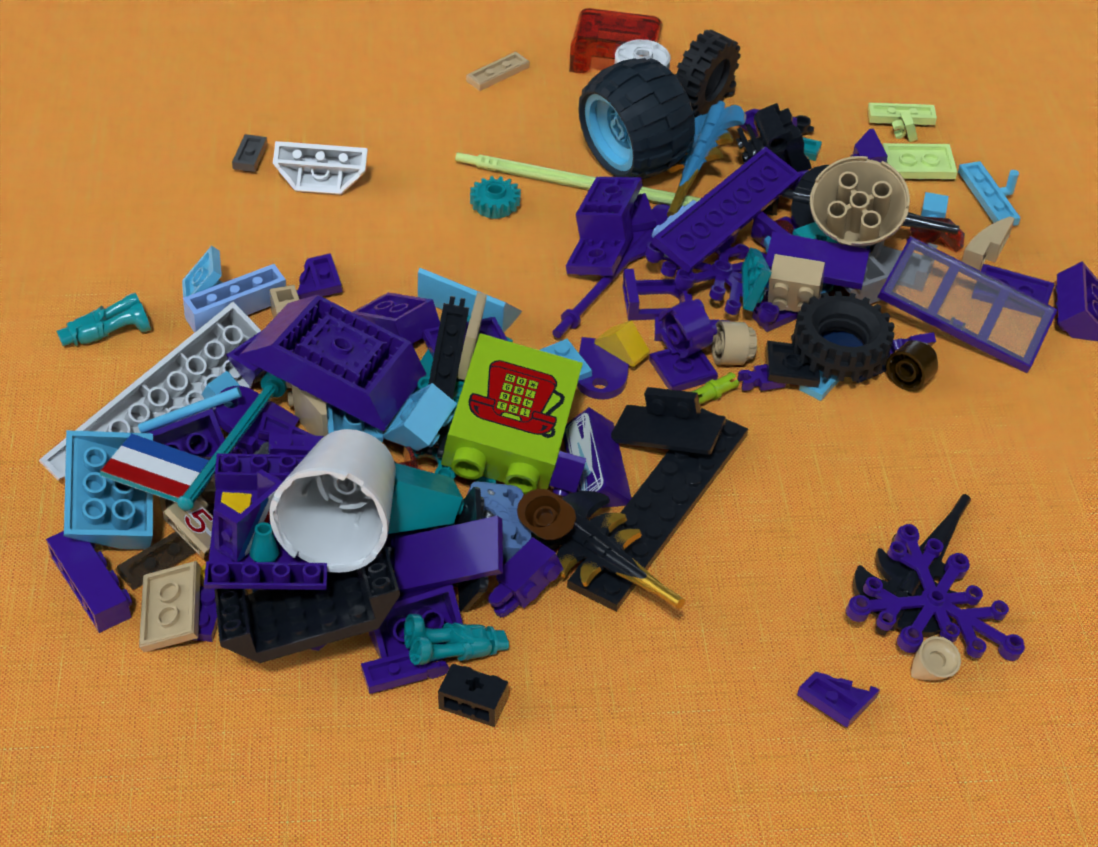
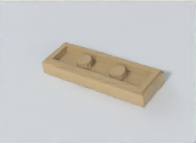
[466,52,530,91]

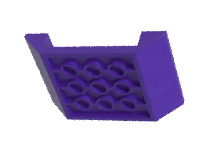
[204,453,328,590]

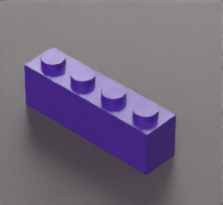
[46,531,132,633]

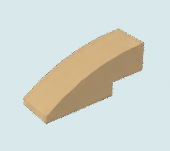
[962,216,1015,270]

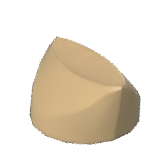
[911,636,961,680]

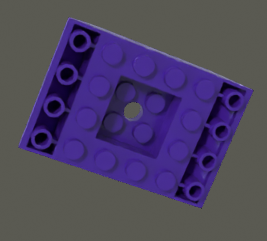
[240,295,426,431]

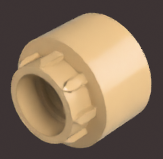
[711,321,757,366]

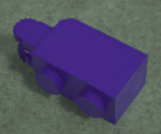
[488,537,564,618]

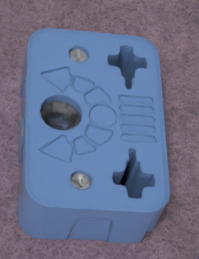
[467,482,532,565]

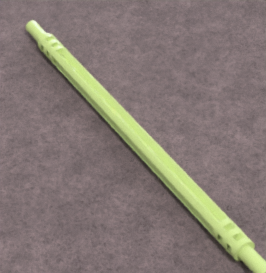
[455,152,701,208]

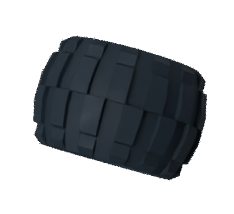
[578,58,695,179]

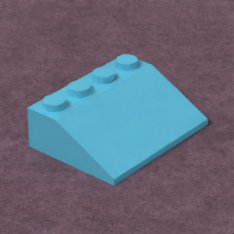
[64,430,153,550]

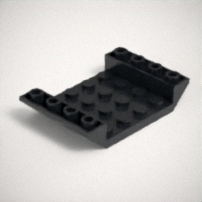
[214,543,400,663]

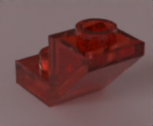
[910,216,965,252]

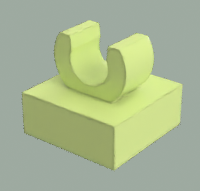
[892,110,918,142]

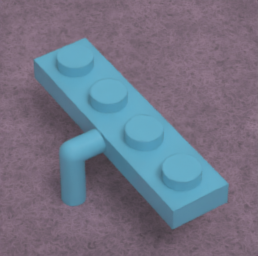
[958,161,1021,226]

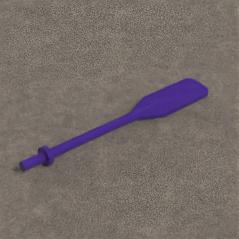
[552,204,680,338]

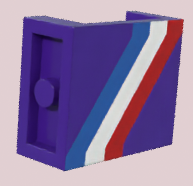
[214,469,282,562]

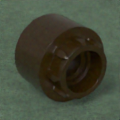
[886,340,938,391]

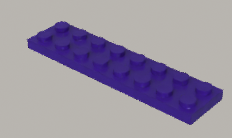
[651,147,801,274]

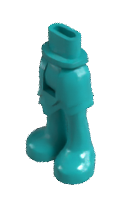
[57,292,151,346]
[404,614,509,665]

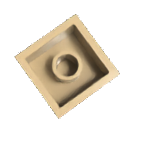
[768,254,825,312]

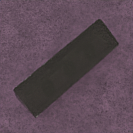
[115,509,214,590]

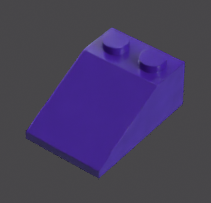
[353,292,440,346]

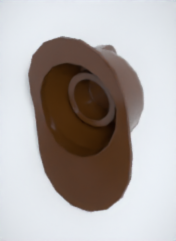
[517,489,576,540]

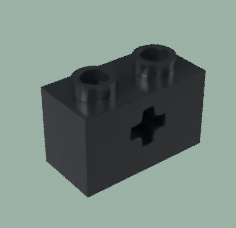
[438,663,508,727]

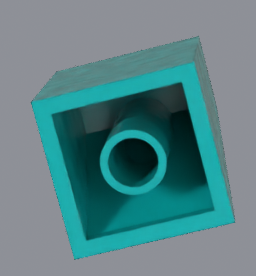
[388,463,464,534]

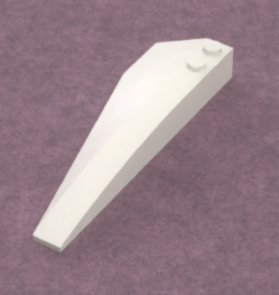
[39,302,261,481]

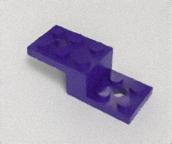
[566,177,643,277]

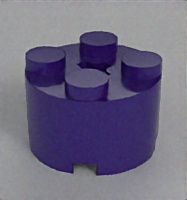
[658,299,717,359]

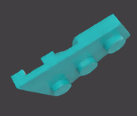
[741,248,772,312]

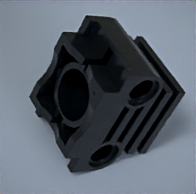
[736,103,812,172]

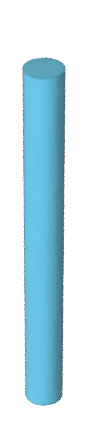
[138,387,242,433]

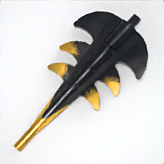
[531,491,685,609]

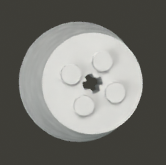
[270,429,396,573]

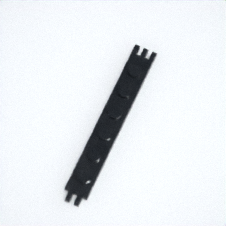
[415,296,469,458]

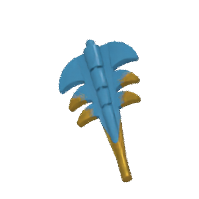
[667,101,746,217]

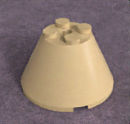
[810,156,910,248]

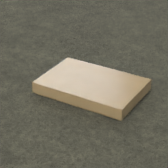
[457,292,487,380]
[139,561,201,652]

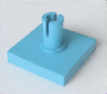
[182,245,223,305]

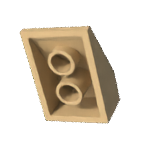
[286,382,328,436]

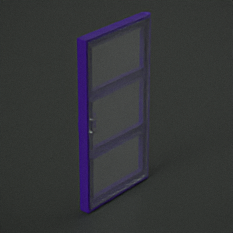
[877,236,1058,373]

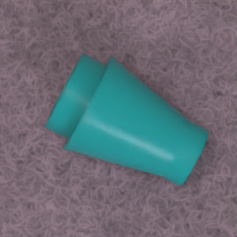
[249,522,279,562]

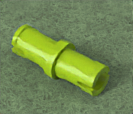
[691,372,739,405]

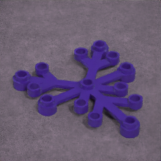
[645,232,779,324]
[846,524,1025,661]

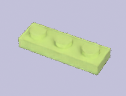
[867,102,937,126]

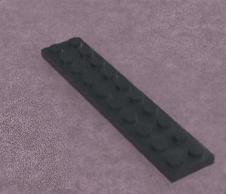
[567,408,748,612]

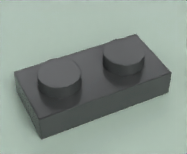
[232,134,268,172]

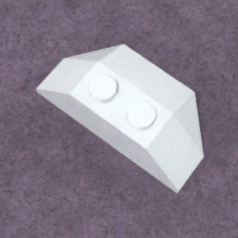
[273,141,368,195]

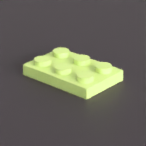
[882,143,957,180]

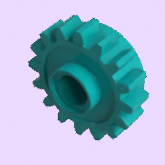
[470,176,521,219]

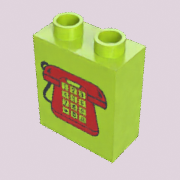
[441,333,583,494]

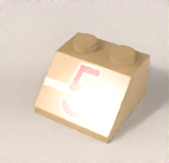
[163,496,213,559]

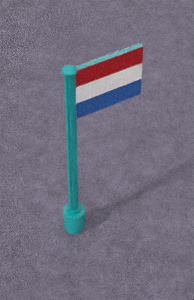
[100,372,288,511]

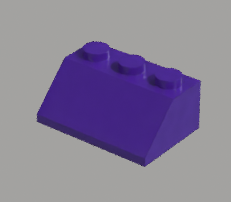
[1055,261,1098,341]
[147,408,225,460]
[368,584,463,659]

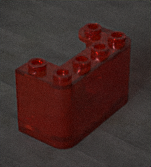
[569,8,663,73]

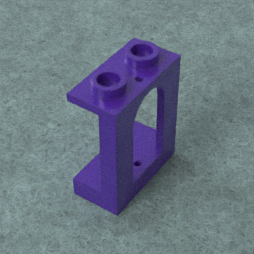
[622,269,692,321]

